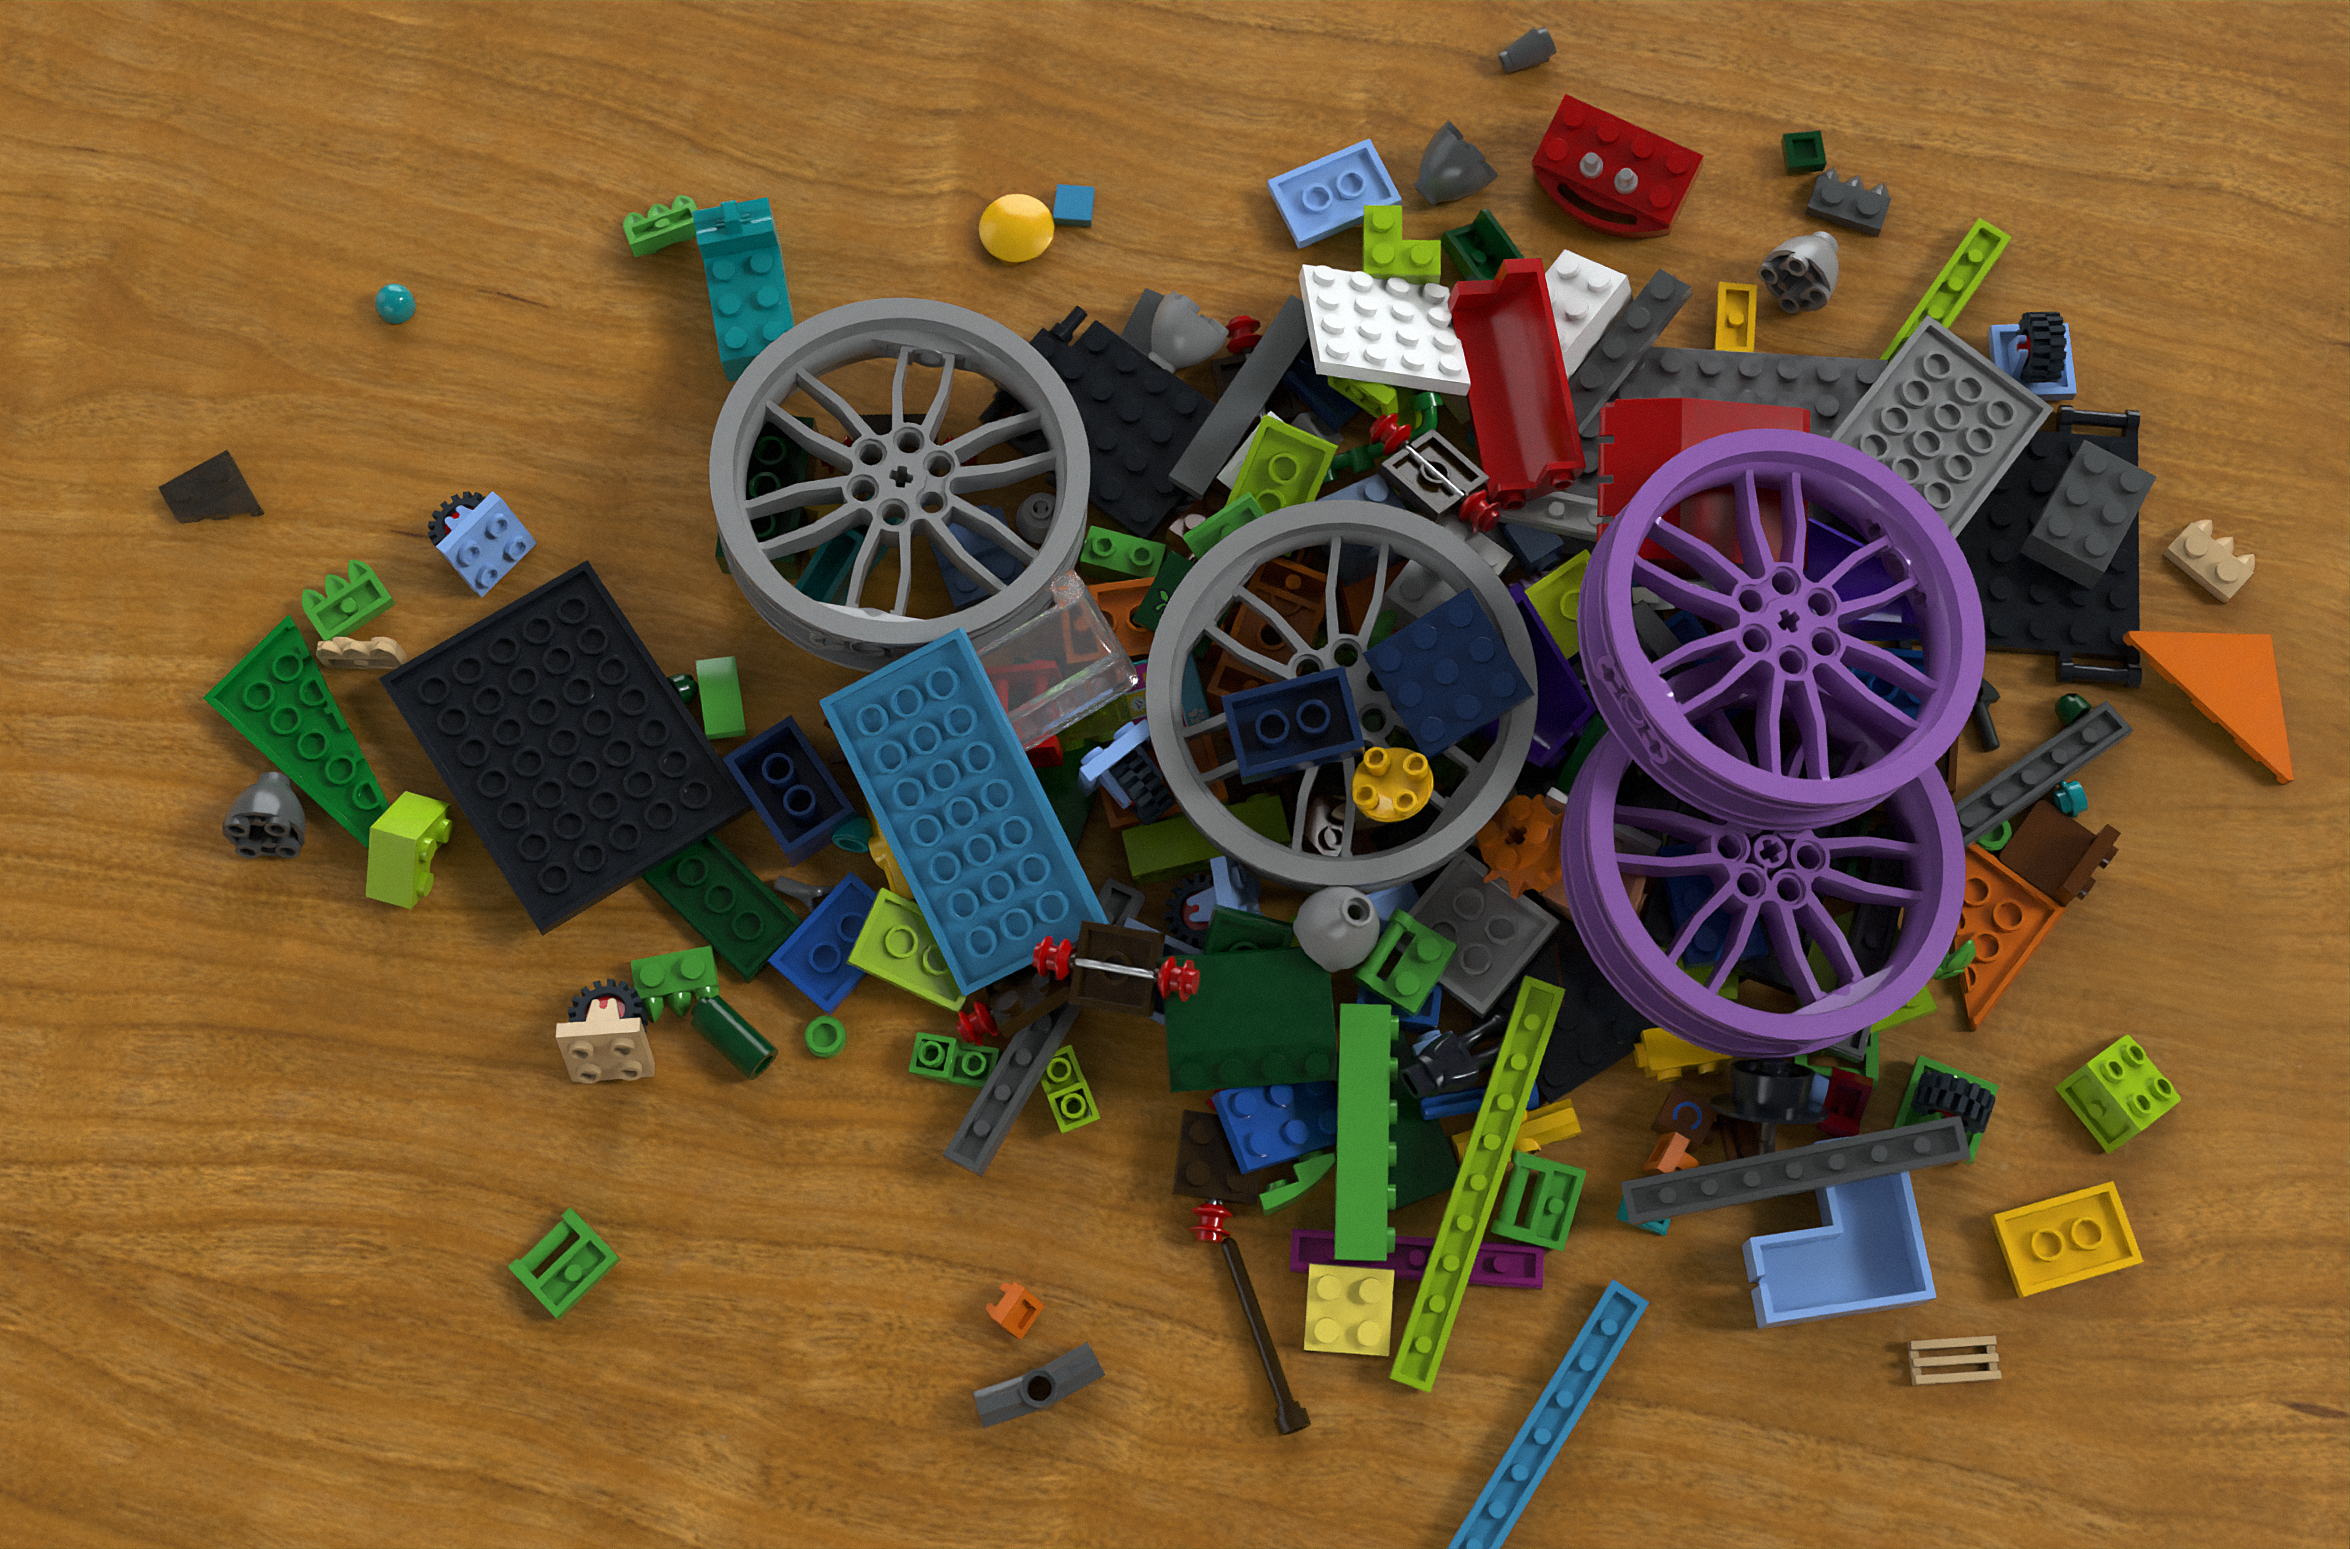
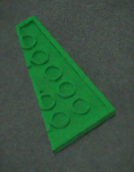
[203,615,391,850]

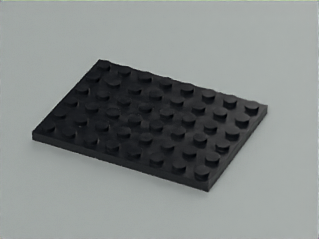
[379,560,753,936]

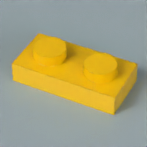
[1713,282,1757,352]

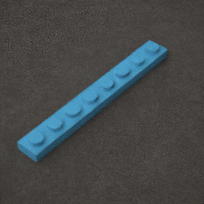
[1447,1279,1649,1549]

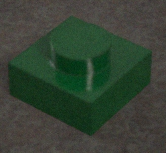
[1781,130,1827,174]

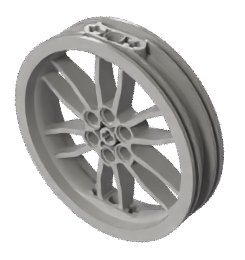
[709,298,1090,673]
[1146,500,1538,894]

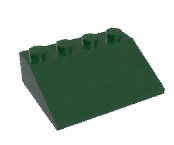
[1161,946,1338,1093]

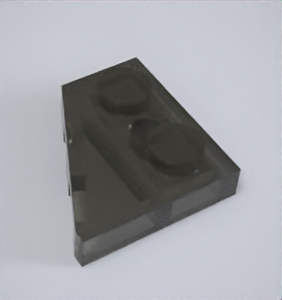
[158,450,265,524]

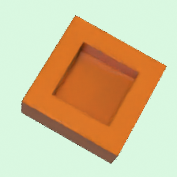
[1642,1132,1699,1176]
[986,1282,1045,1341]

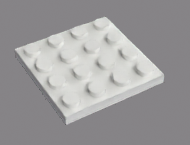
[1298,264,1471,396]

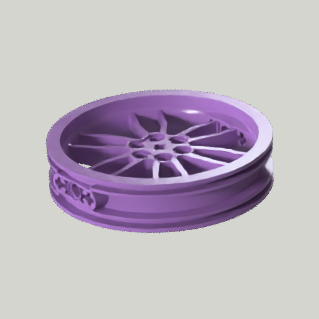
[1577,429,1985,831]
[1560,660,1966,1059]

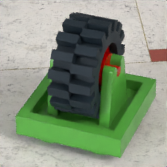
[1891,1055,1999,1165]

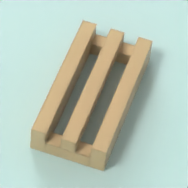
[1907,1336,2002,1386]

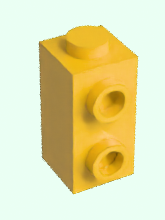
[1633,1027,1733,1083]

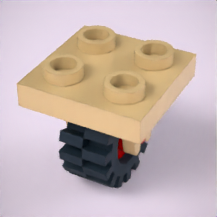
[556,979,655,1084]

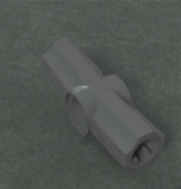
[973,1342,1105,1429]

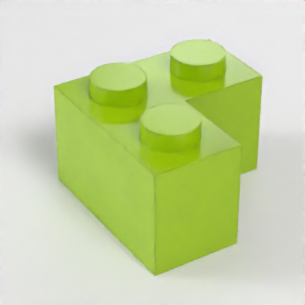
[1362,205,1441,286]
[366,791,453,909]

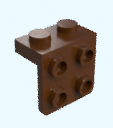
[1998,800,2121,907]

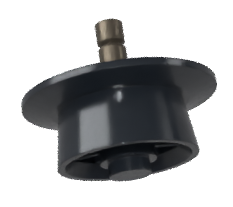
[1710,1058,1830,1155]

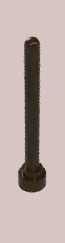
[1221,1237,1312,1436]

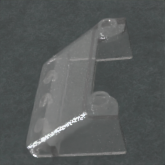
[972,568,1138,752]

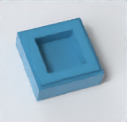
[1053,184,1095,227]

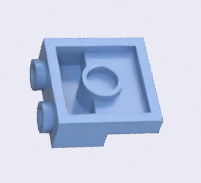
[928,505,1025,612]

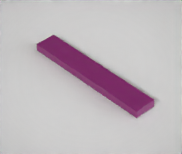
[1289,1228,1544,1290]

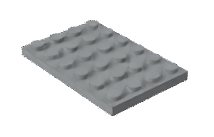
[1830,315,2054,539]

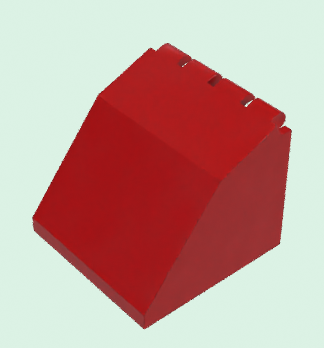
[1596,397,1810,579]

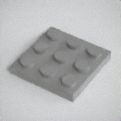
[1392,850,1560,1018]

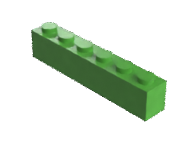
[1334,1004,1399,1262]

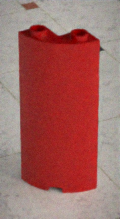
[1447,258,1586,511]

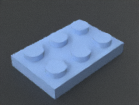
[1267,138,1402,249]

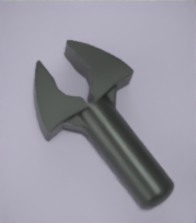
[1971,678,2000,751]

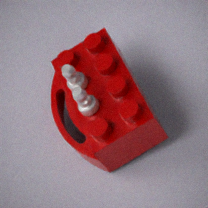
[1532,94,1704,239]

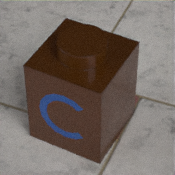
[1650,1085,1721,1153]

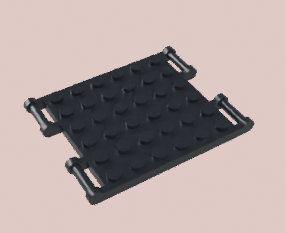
[1896,404,2142,689]

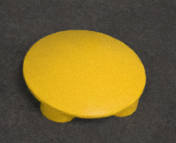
[979,194,1054,267]
[1351,747,1434,822]

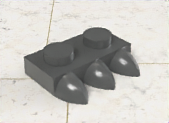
[1805,167,1891,237]

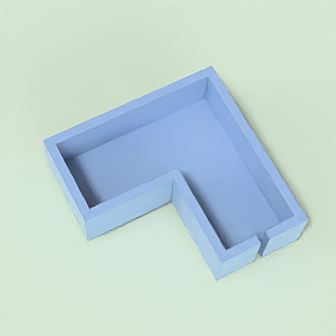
[1741,1135,1936,1329]

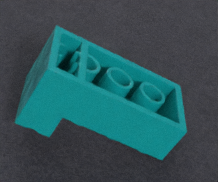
[692,197,796,382]

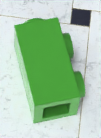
[1078,526,1167,583]

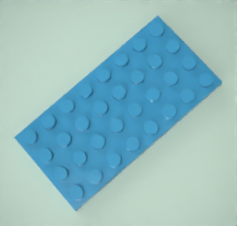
[819,627,1109,997]

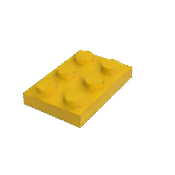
[1990,1181,2144,1299]

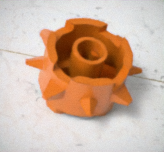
[1476,794,1565,899]

